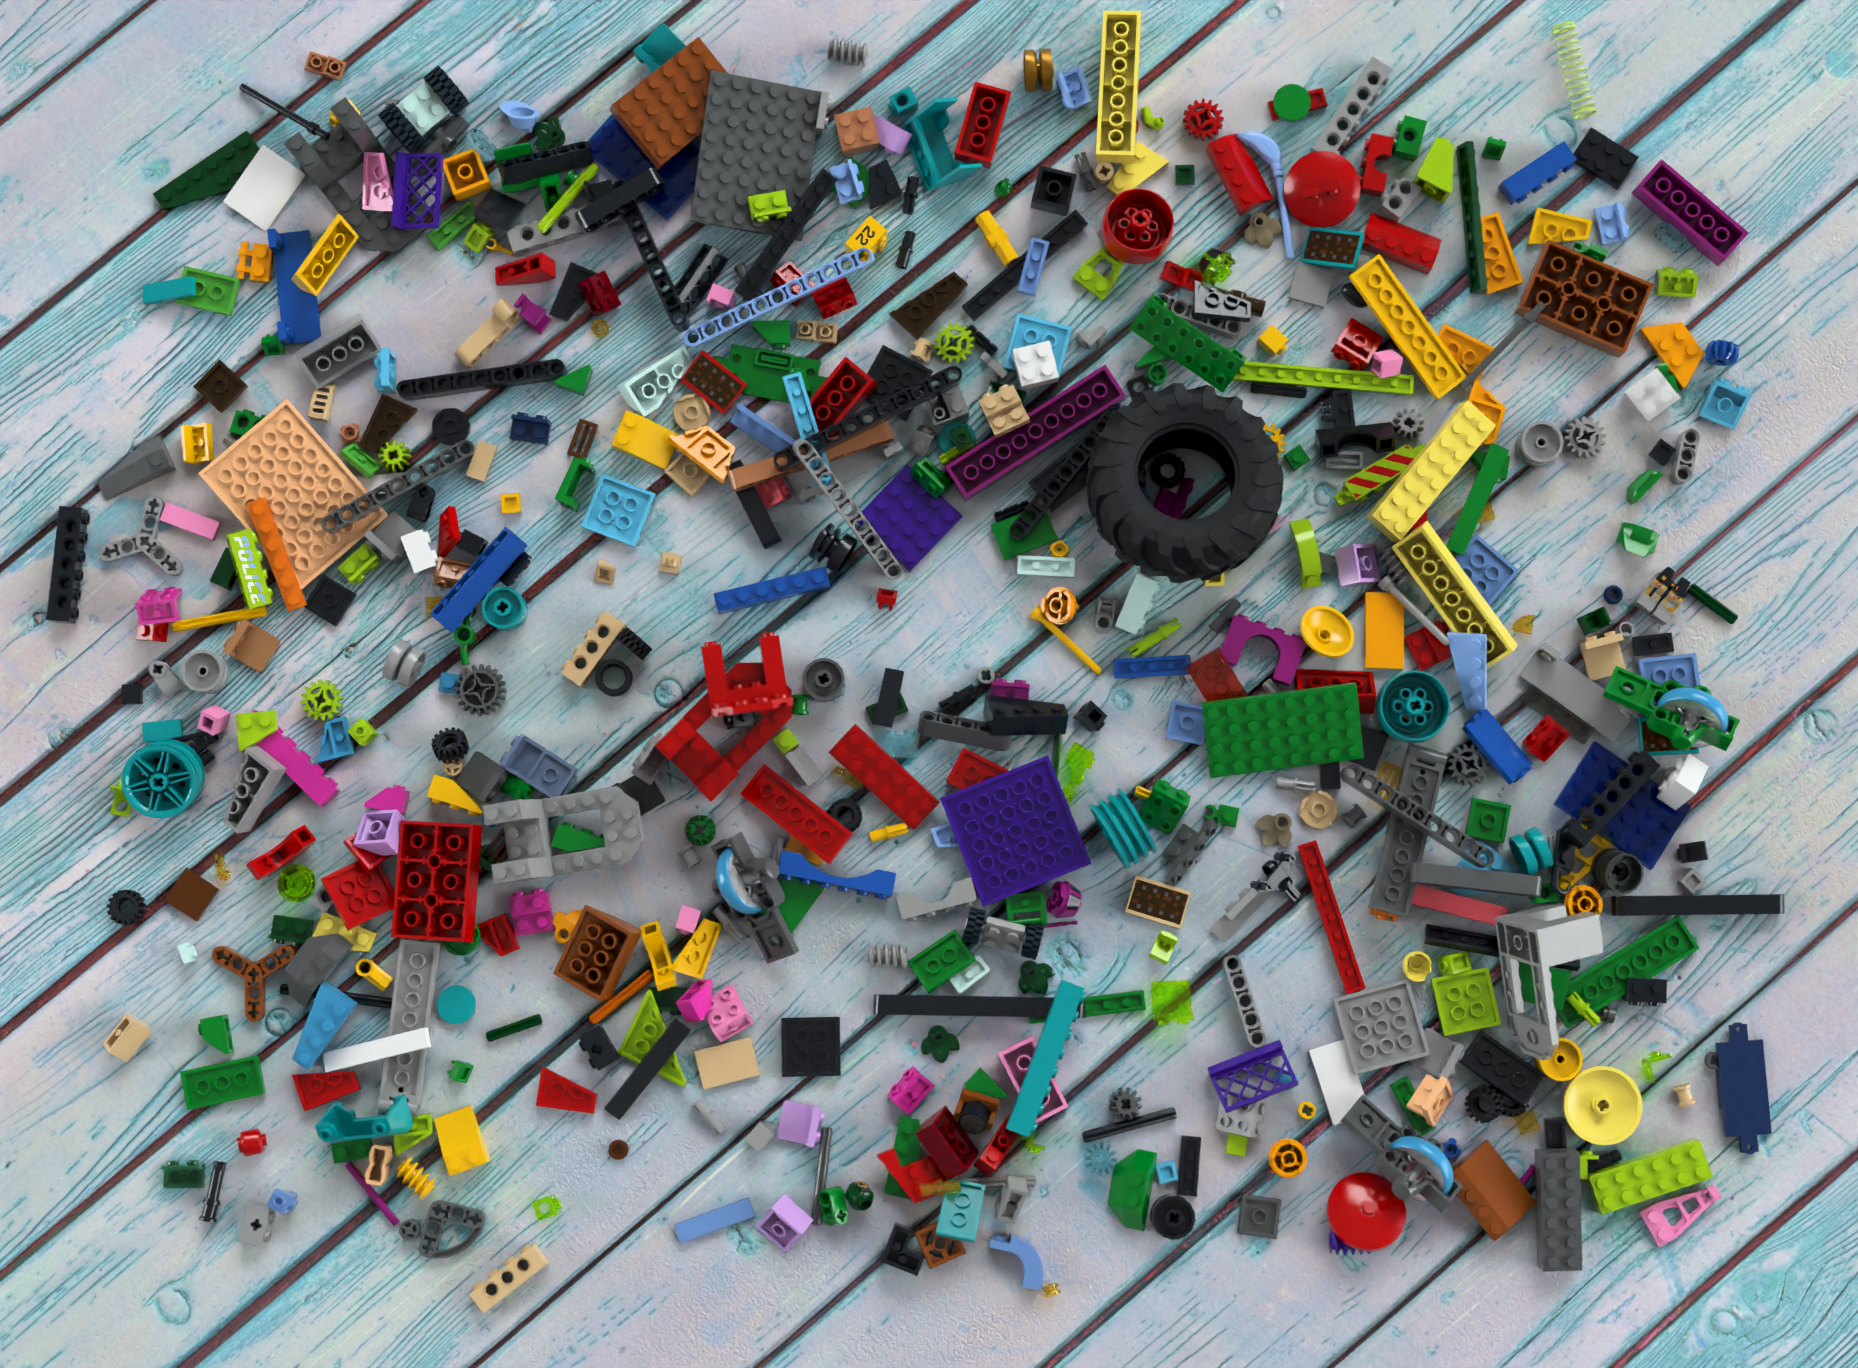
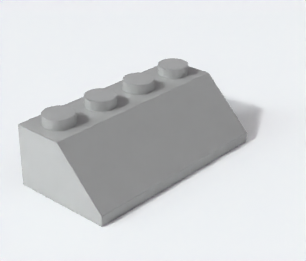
[295,313,382,389]

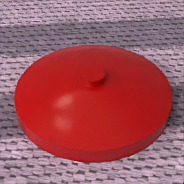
[1327,1172,1406,1252]

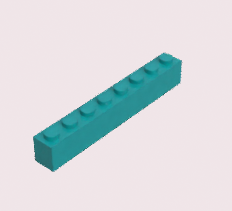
[1006,980,1086,1137]

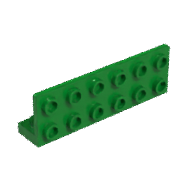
[1129,293,1246,392]

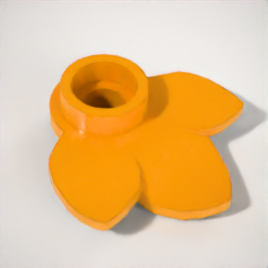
[553,910,581,945]

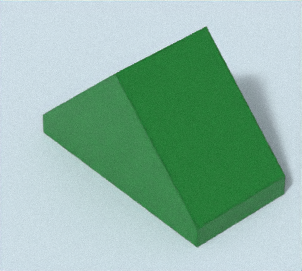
[555,364,593,396]

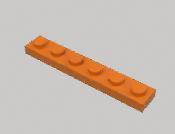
[247,497,307,612]

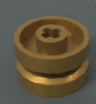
[1023,49,1054,92]

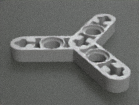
[99,496,183,576]

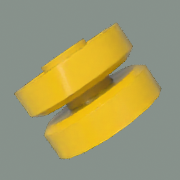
[1534,1037,1583,1081]

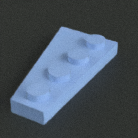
[1447,632,1487,710]

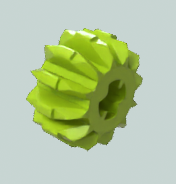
[378,440,412,473]

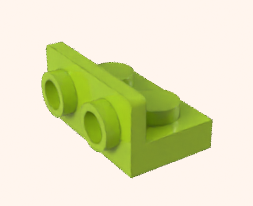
[747,190,792,222]
[1655,267,1699,298]
[338,542,382,585]

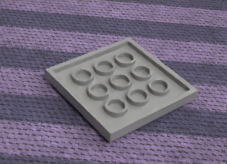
[1332,979,1431,1075]

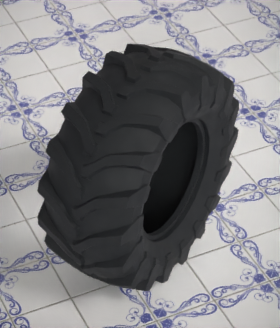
[1086,383,1283,583]

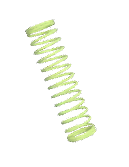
[1551,21,1597,119]

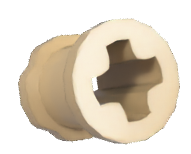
[1673,1083,1696,1107]

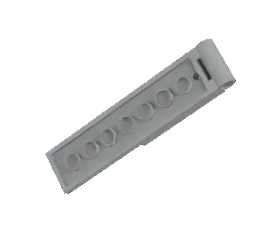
[378,939,441,1117]

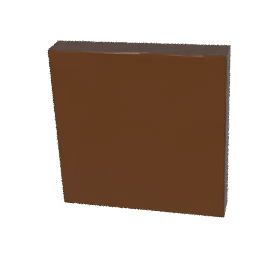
[164,868,219,921]

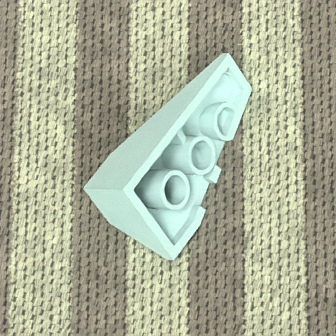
[616,345,694,417]

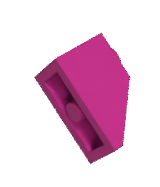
[364,785,410,814]
[676,979,712,1022]

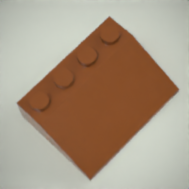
[553,905,642,1002]
[1452,1139,1536,1241]

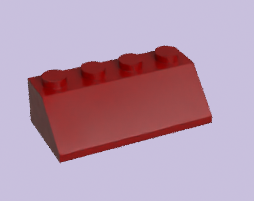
[1206,133,1274,216]
[1361,212,1441,275]
[1295,669,1376,714]

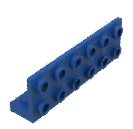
[267,228,321,346]

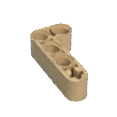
[454,298,521,368]

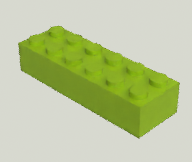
[1585,1138,1713,1215]

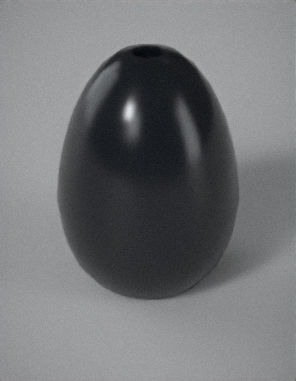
[1341,282,1368,308]

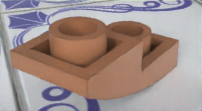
[304,51,347,81]

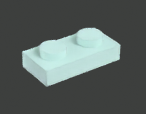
[950,955,990,994]

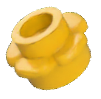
[1050,540,1069,558]

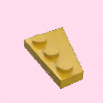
[1527,207,1593,245]

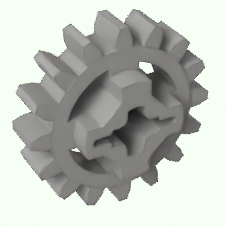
[1563,416,1606,459]

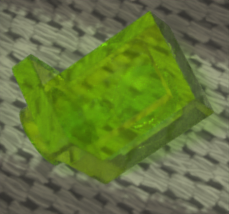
[1022,1133,1045,1153]

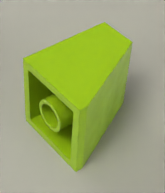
[1413,137,1454,204]

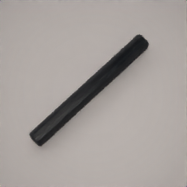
[1082,1107,1177,1143]

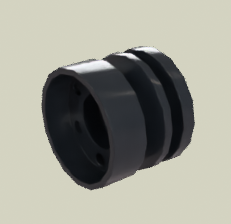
[809,523,858,574]

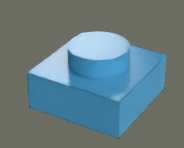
[438,672,461,694]

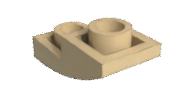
[796,320,838,344]

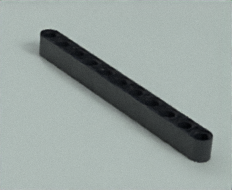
[773,366,962,472]
[873,994,1086,1018]

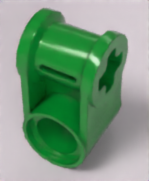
[819,1186,848,1226]

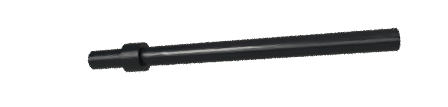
[239,83,330,140]

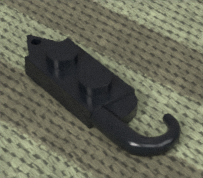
[1551,821,1576,895]

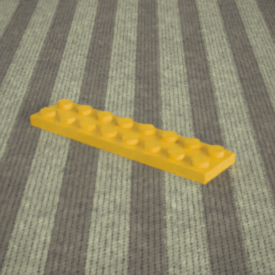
[1348,254,1467,400]

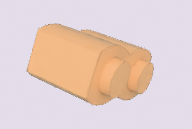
[365,1143,394,1186]

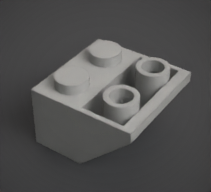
[920,377,970,427]

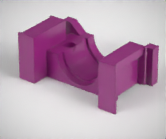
[513,293,552,335]

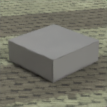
[1677,868,1706,895]

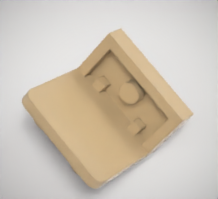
[1579,631,1626,681]

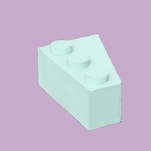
[1115,568,1160,635]

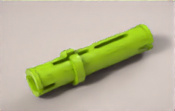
[1128,617,1182,658]

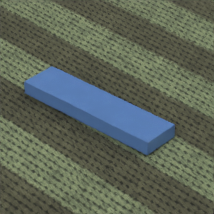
[674,1197,755,1243]

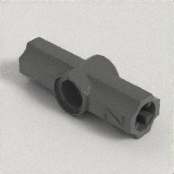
[419,114,470,166]

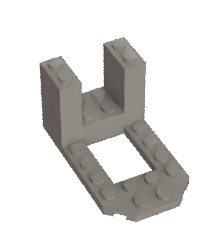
[482,786,645,884]
[1494,902,1604,1061]

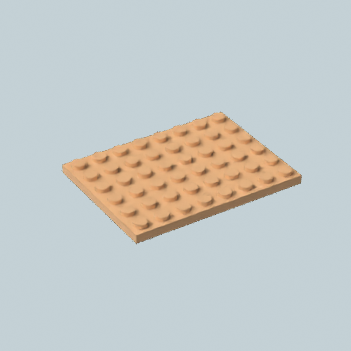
[198,399,389,590]

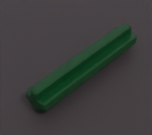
[1687,583,1738,624]
[486,1014,543,1042]

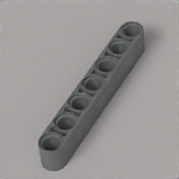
[1410,863,1542,897]

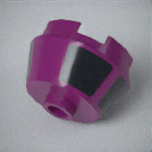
[1047,881,1081,918]

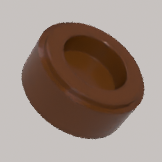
[608,1139,629,1160]

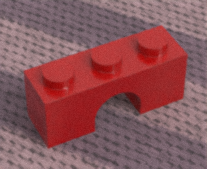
[1359,133,1394,197]

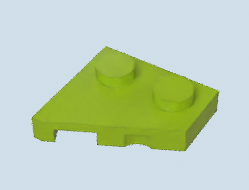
[236,710,278,752]

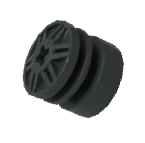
[1591,848,1643,894]

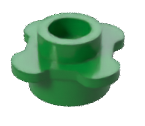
[994,178,1012,198]

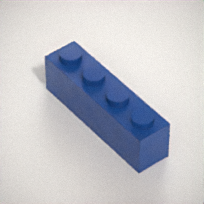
[1498,141,1577,205]

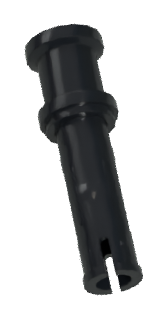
[199,1161,227,1222]

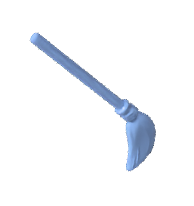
[1236,132,1294,260]

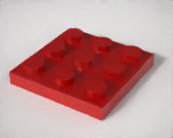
[321,861,395,931]

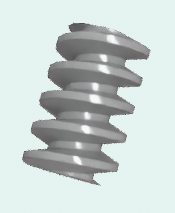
[827,36,868,67]
[1375,544,1412,586]
[868,943,908,969]

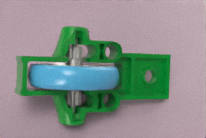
[1603,666,1740,751]

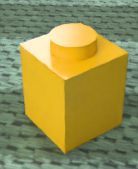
[1257,324,1288,357]

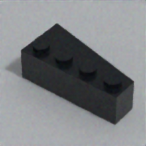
[983,694,1069,736]

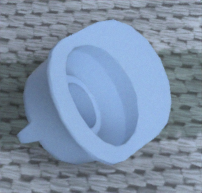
[499,100,540,133]

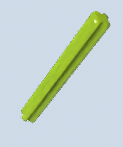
[536,163,599,233]

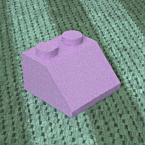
[1335,544,1381,587]
[353,809,407,856]
[756,1194,813,1252]

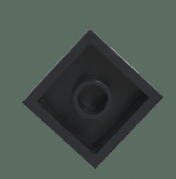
[1030,166,1077,216]

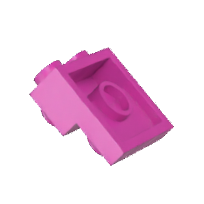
[509,888,555,936]

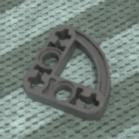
[419,1200,486,1259]

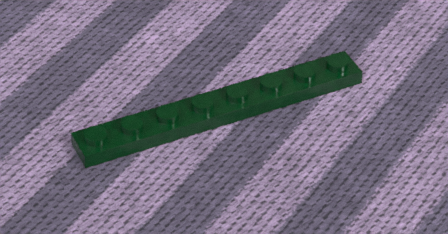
[1456,141,1487,294]

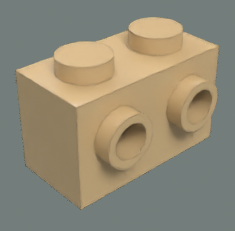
[103,1013,151,1062]

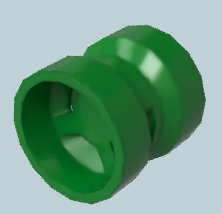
[1147,364,1167,386]

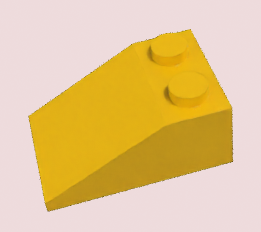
[611,410,680,470]
[434,1105,491,1176]

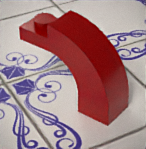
[246,825,316,881]

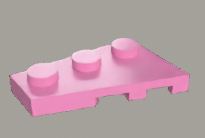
[362,152,393,212]

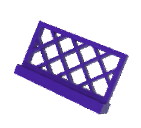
[391,152,444,231]
[1207,1040,1299,1113]

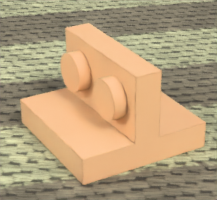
[1406,1074,1454,1128]

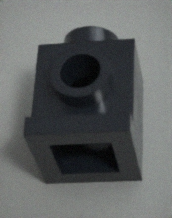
[1072,700,1107,733]

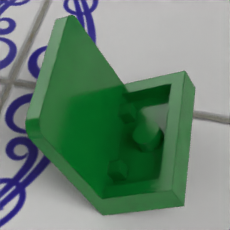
[494,142,540,194]
[1138,778,1191,835]

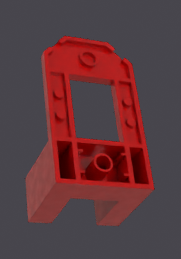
[701,632,793,717]
[655,663,792,801]

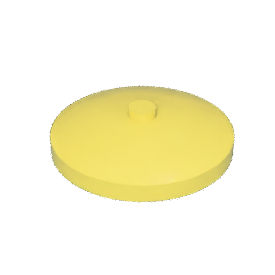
[1562,1066,1643,1145]

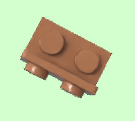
[433,556,473,589]

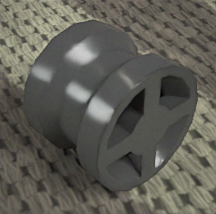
[399,1219,421,1240]

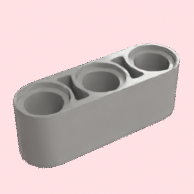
[1670,428,1700,485]

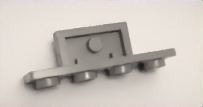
[1210,875,1274,942]

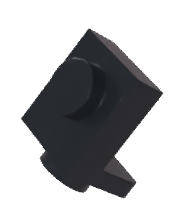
[1677,841,1709,864]

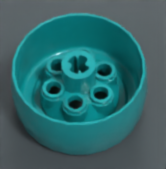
[1374,670,1450,744]

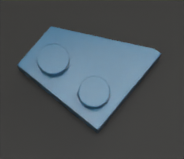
[317,716,355,763]

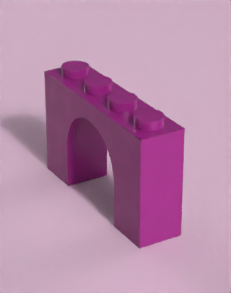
[1217,614,1306,687]

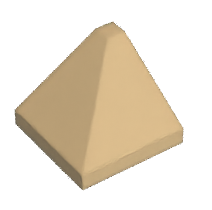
[594,559,616,585]

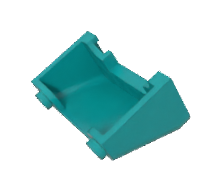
[315,1095,413,1142]

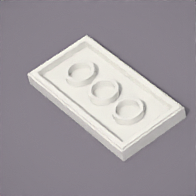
[1308,1039,1365,1125]

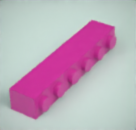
[251,710,340,807]

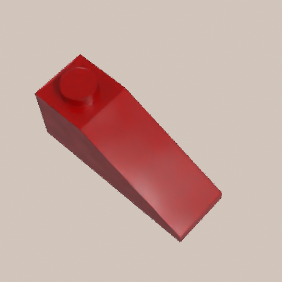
[495,253,556,286]

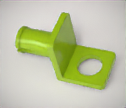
[110,773,132,817]

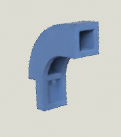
[989,1234,1044,1290]

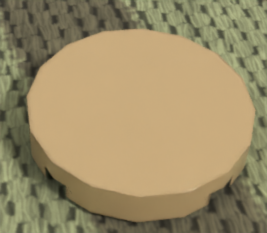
[673,394,711,431]
[1299,791,1338,829]

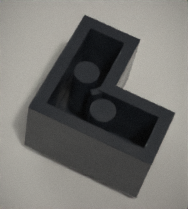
[881,1222,925,1276]

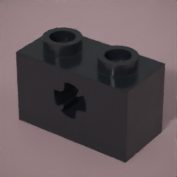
[578,1025,621,1071]

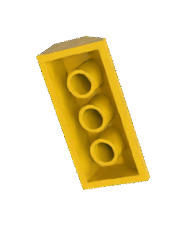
[291,214,359,296]

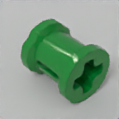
[792,694,809,715]

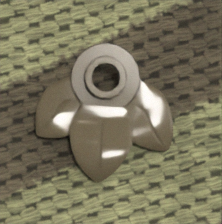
[1245,212,1282,249]
[1255,813,1292,847]

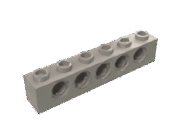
[1309,57,1392,154]
[506,203,624,257]

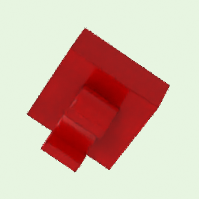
[876,588,898,611]

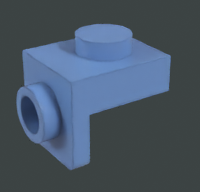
[267,1188,298,1215]

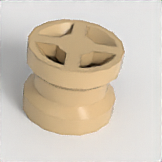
[1094,162,1114,185]
[443,758,465,777]

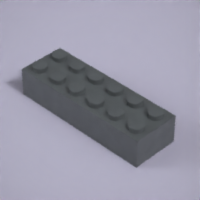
[1535,1148,1582,1272]

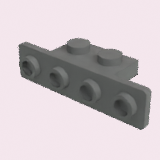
[1161,818,1218,886]

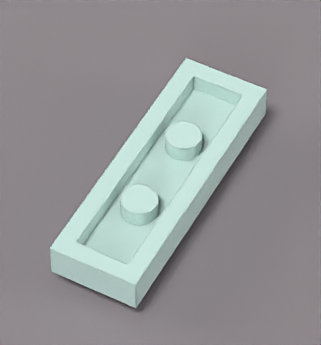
[1017,555,1075,578]

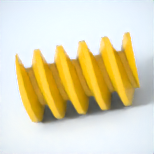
[394,1156,436,1200]

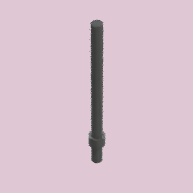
[1459,301,1546,390]

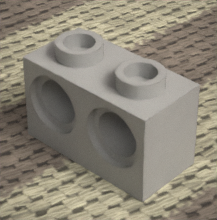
[1379,176,1422,222]
[995,1174,1028,1224]

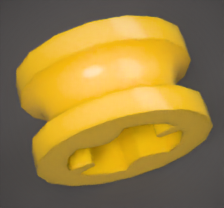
[1297,1102,1316,1119]

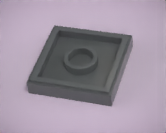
[1237,1194,1281,1239]

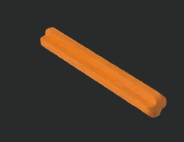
[589,970,654,1024]

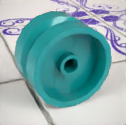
[482,586,528,631]
[1508,827,1554,875]

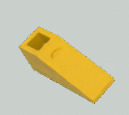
[427,774,483,817]

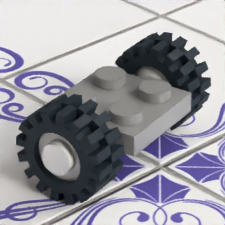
[962,907,1044,960]

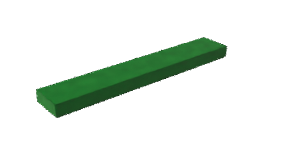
[1446,443,1509,556]
[1030,990,1146,1024]

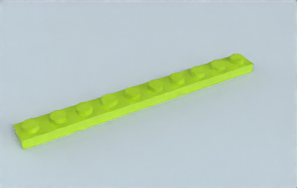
[1232,361,1414,396]

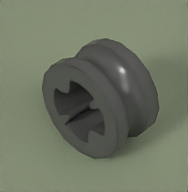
[1704,1051,1718,1069]

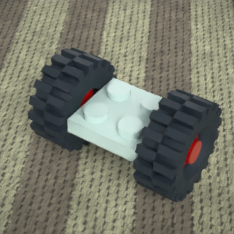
[378,66,469,153]

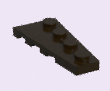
[889,272,968,340]

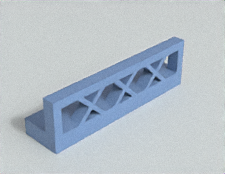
[730,403,796,453]

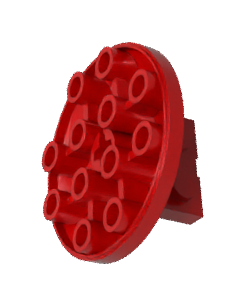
[1284,151,1360,228]

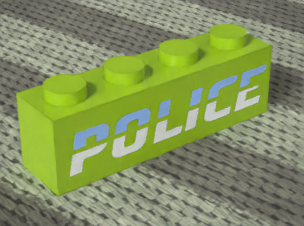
[225,528,273,610]

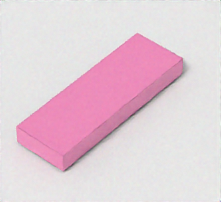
[159,502,221,540]

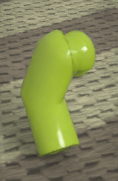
[1141,106,1165,130]

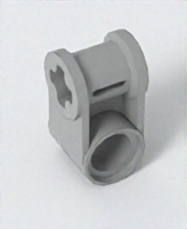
[1094,595,1117,634]
[149,661,184,698]

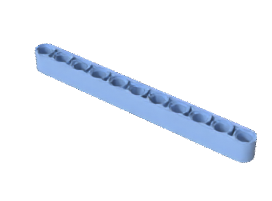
[684,248,875,347]

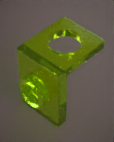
[1641,1051,1672,1083]
[532,1194,562,1220]

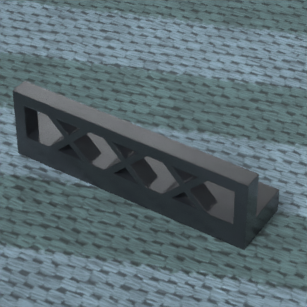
[662,244,728,320]

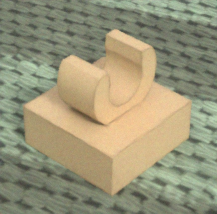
[910,338,934,363]
[659,552,682,575]

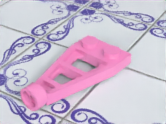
[1638,1184,1721,1247]

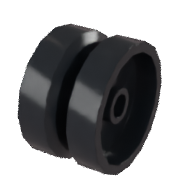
[1150,1193,1195,1240]

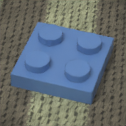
[1165,701,1205,746]

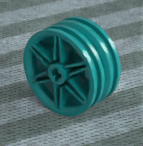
[121,739,205,818]
[1089,788,1157,869]

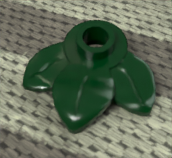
[532,116,566,151]
[1018,960,1055,994]
[921,1025,960,1063]

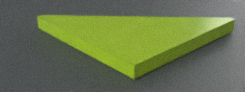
[618,989,686,1088]

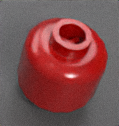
[237,1129,267,1156]

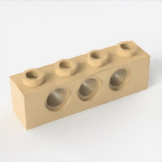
[561,611,627,688]
[469,1244,549,1314]

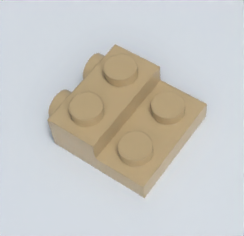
[979,384,1030,438]

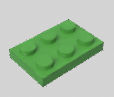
[175,266,241,317]

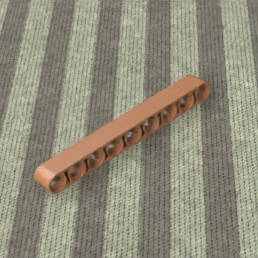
[727,421,894,492]

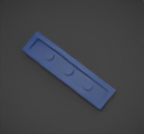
[1113,655,1191,679]

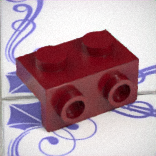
[579,270,622,317]

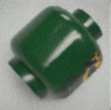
[845,1181,874,1211]

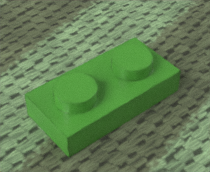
[340,443,382,479]

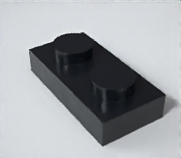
[1632,632,1674,657]

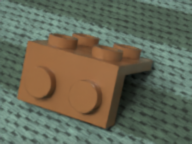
[223,618,280,672]

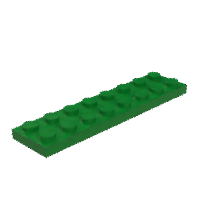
[1555,915,1700,1028]

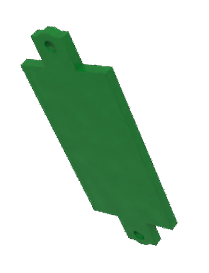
[713,344,828,403]

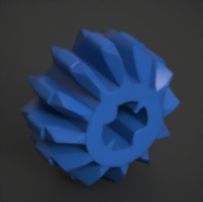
[1705,340,1739,367]

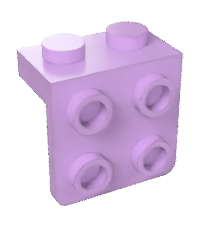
[777,1100,825,1148]

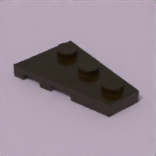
[359,394,418,454]

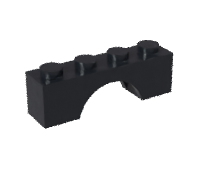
[1315,422,1396,459]

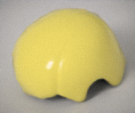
[1402,951,1432,982]

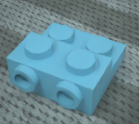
[374,348,396,394]
[1698,377,1751,430]

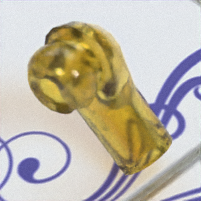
[214,853,230,881]

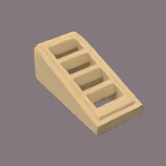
[307,383,336,422]

